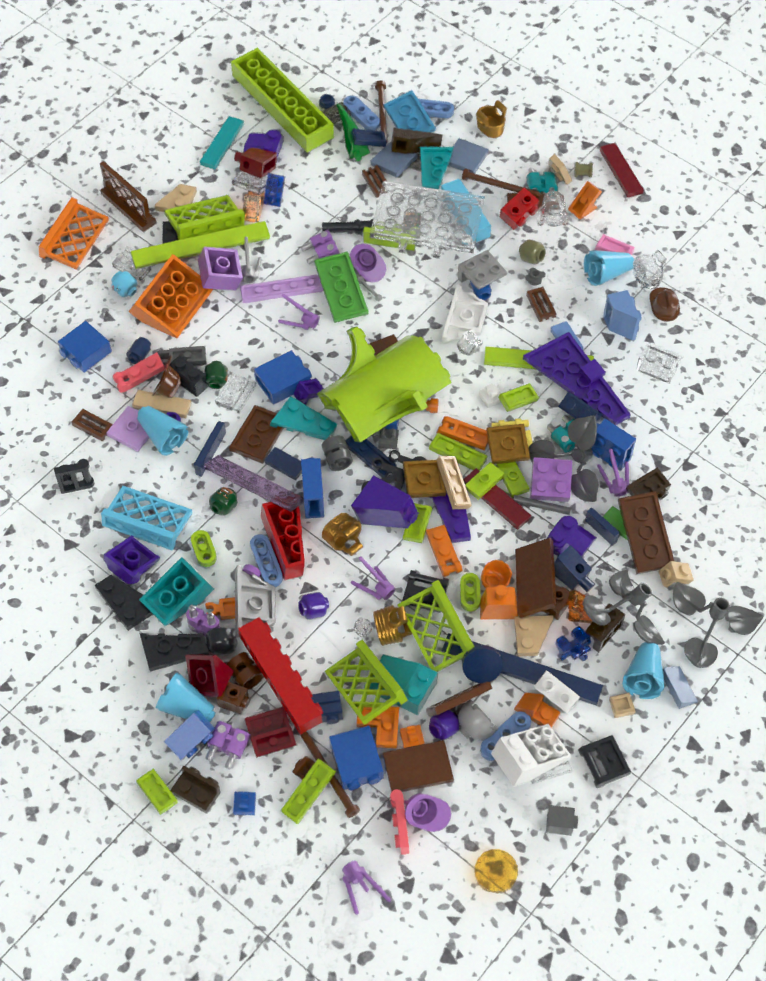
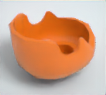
[481,560,512,588]

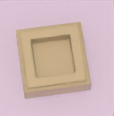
[609,693,635,718]

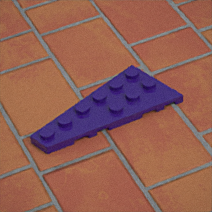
[523,332,631,425]

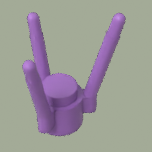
[278,294,320,330]
[597,449,629,497]
[351,556,396,600]
[342,861,391,915]

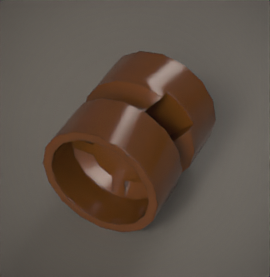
[227,652,264,690]

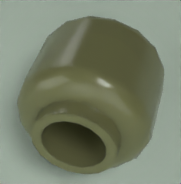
[519,239,546,264]

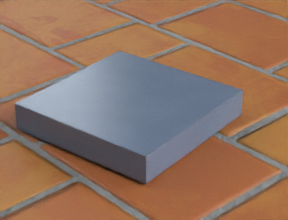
[448,138,489,173]
[370,142,417,178]

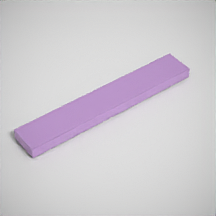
[240,274,323,303]

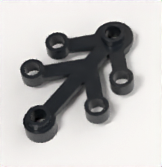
[361,450,427,493]

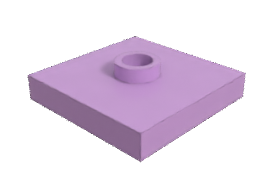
[106,406,149,452]

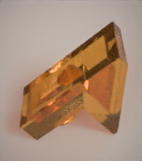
[243,190,265,222]
[568,589,593,624]

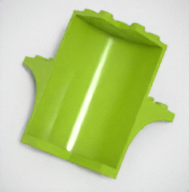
[317,326,452,442]

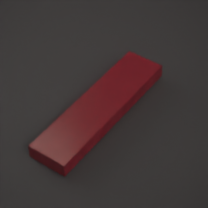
[599,143,644,198]
[463,468,531,530]

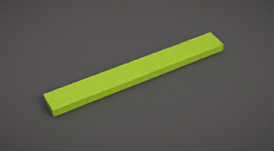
[131,221,270,269]

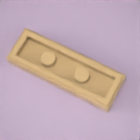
[132,390,191,418]
[436,456,472,509]

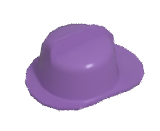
[350,243,386,283]
[404,793,451,832]

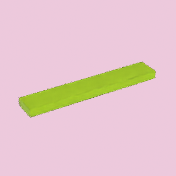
[484,346,594,369]

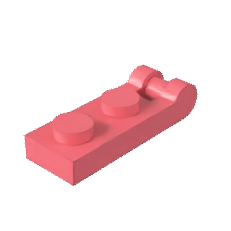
[112,352,165,393]
[390,790,410,855]

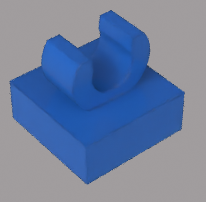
[233,791,256,815]

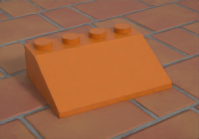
[128,254,213,338]

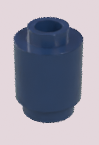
[126,337,151,364]

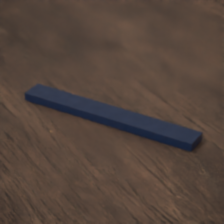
[441,633,603,706]

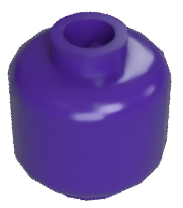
[298,592,329,620]
[429,710,460,740]

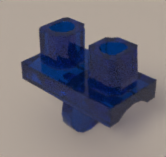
[263,173,285,207]
[555,626,592,661]

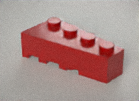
[260,495,305,580]

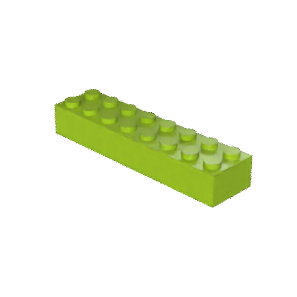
[231,47,334,152]

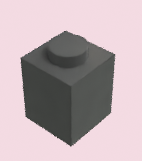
[546,805,578,836]

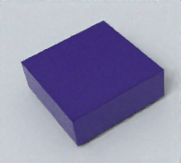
[579,359,606,384]

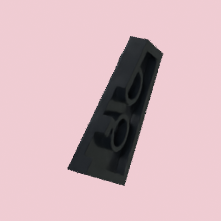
[95,575,153,631]
[139,633,209,672]

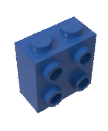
[58,321,112,373]
[591,419,636,471]

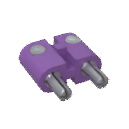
[300,230,340,264]
[186,605,220,636]
[205,721,251,770]

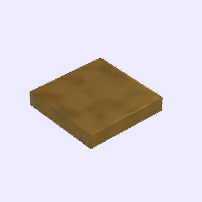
[486,424,530,464]
[403,460,446,498]

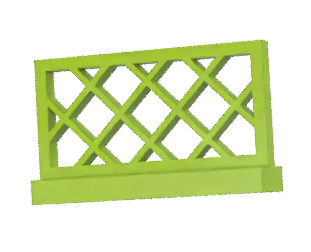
[164,195,245,240]
[397,580,474,672]
[324,639,408,725]

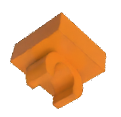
[400,725,425,748]

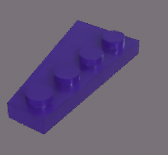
[430,491,471,543]

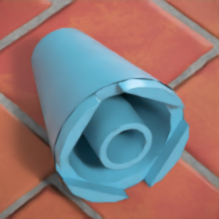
[584,250,635,286]
[137,406,189,456]
[622,642,664,699]
[155,673,216,722]

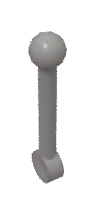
[357,276,382,301]

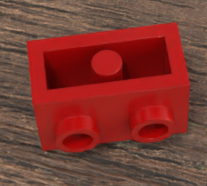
[499,187,539,230]

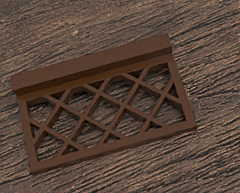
[100,161,157,232]

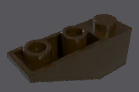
[391,127,443,154]

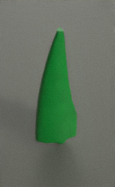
[337,103,370,161]

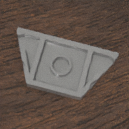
[235,565,276,637]

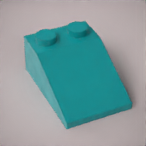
[139,557,214,626]
[364,654,438,716]

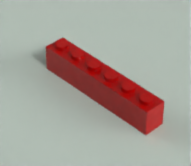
[238,617,323,735]

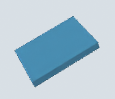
[383,90,436,133]

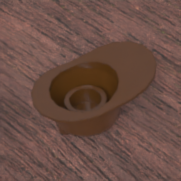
[649,287,680,322]
[152,355,180,398]

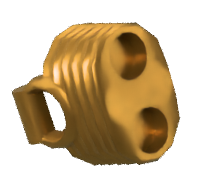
[476,100,507,138]
[322,513,363,556]
[373,605,412,646]

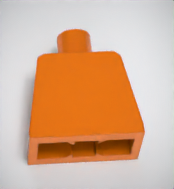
[480,585,518,619]

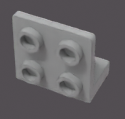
[458,250,507,289]

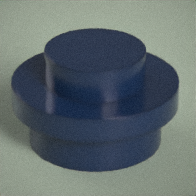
[319,94,335,109]

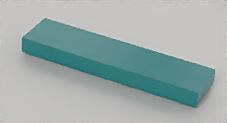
[200,116,244,170]

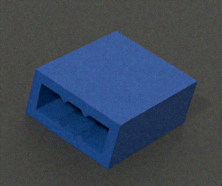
[254,350,312,405]
[301,457,324,519]
[329,726,384,790]

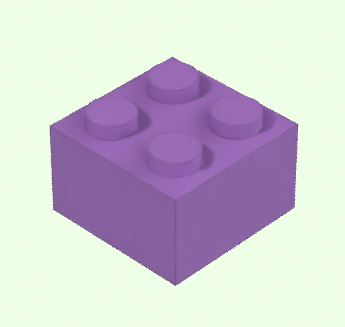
[198,247,243,290]
[530,457,573,502]

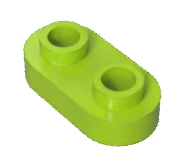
[191,530,217,567]
[460,573,481,612]

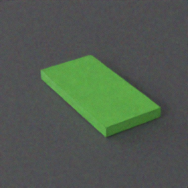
[314,251,369,323]

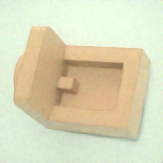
[659,561,694,587]

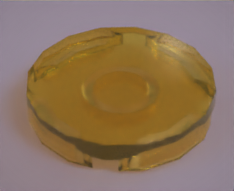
[475,849,518,894]

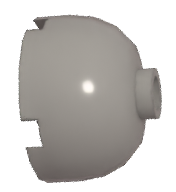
[458,699,499,741]

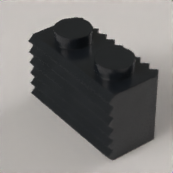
[169,355,208,397]

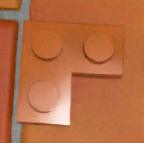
[356,706,399,749]

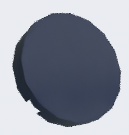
[462,645,503,683]

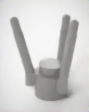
[241,237,262,283]

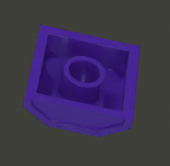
[243,129,284,158]
[547,516,597,557]
[103,535,160,584]

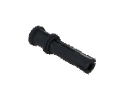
[322,219,374,235]

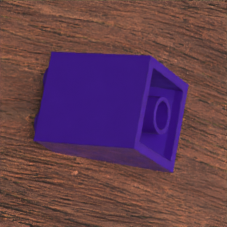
[351,475,419,529]

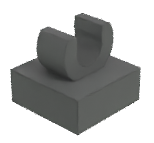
[378,428,399,449]

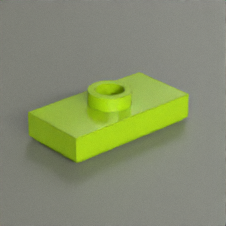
[498,383,539,412]
[465,462,504,500]
[496,462,530,497]
[402,503,432,543]
[136,768,178,815]

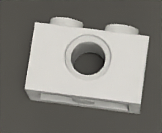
[534,671,580,714]

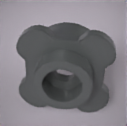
[525,268,546,286]

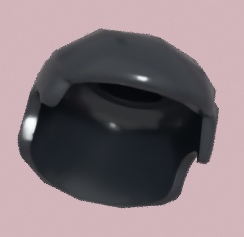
[206,627,238,656]

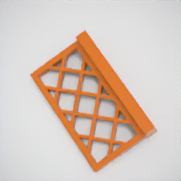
[39,197,109,270]

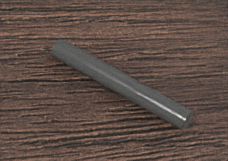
[514,495,571,515]

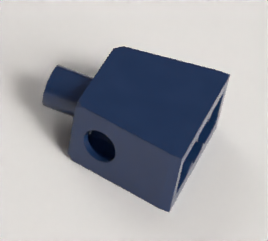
[554,545,595,593]

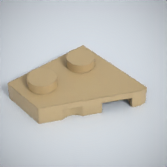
[548,154,572,185]
[155,184,197,217]
[514,615,553,657]

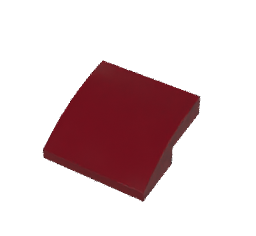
[244,707,297,758]

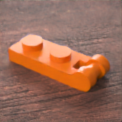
[436,416,488,451]
[426,525,462,577]

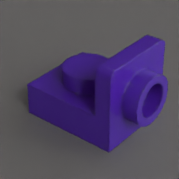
[293,379,324,405]

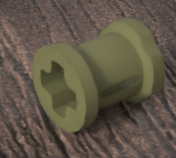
[574,162,593,178]

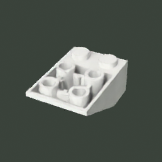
[491,724,571,787]

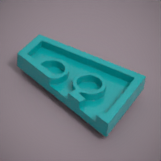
[420,147,454,190]
[270,396,338,440]

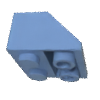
[603,290,642,340]

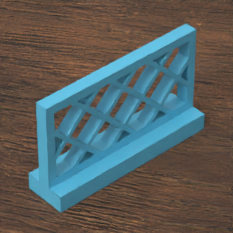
[101,486,192,550]

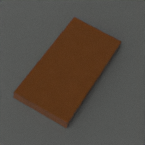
[618,491,674,574]
[515,538,557,618]

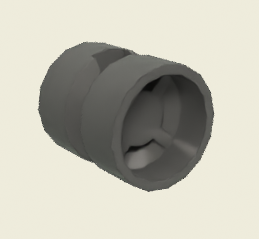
[321,435,353,471]

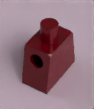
[234,147,277,179]

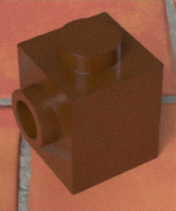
[543,584,572,620]
[216,682,250,715]

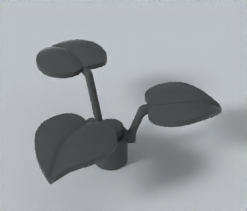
[528,415,599,502]
[583,570,665,645]
[673,582,764,668]

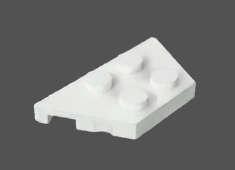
[442,284,488,342]

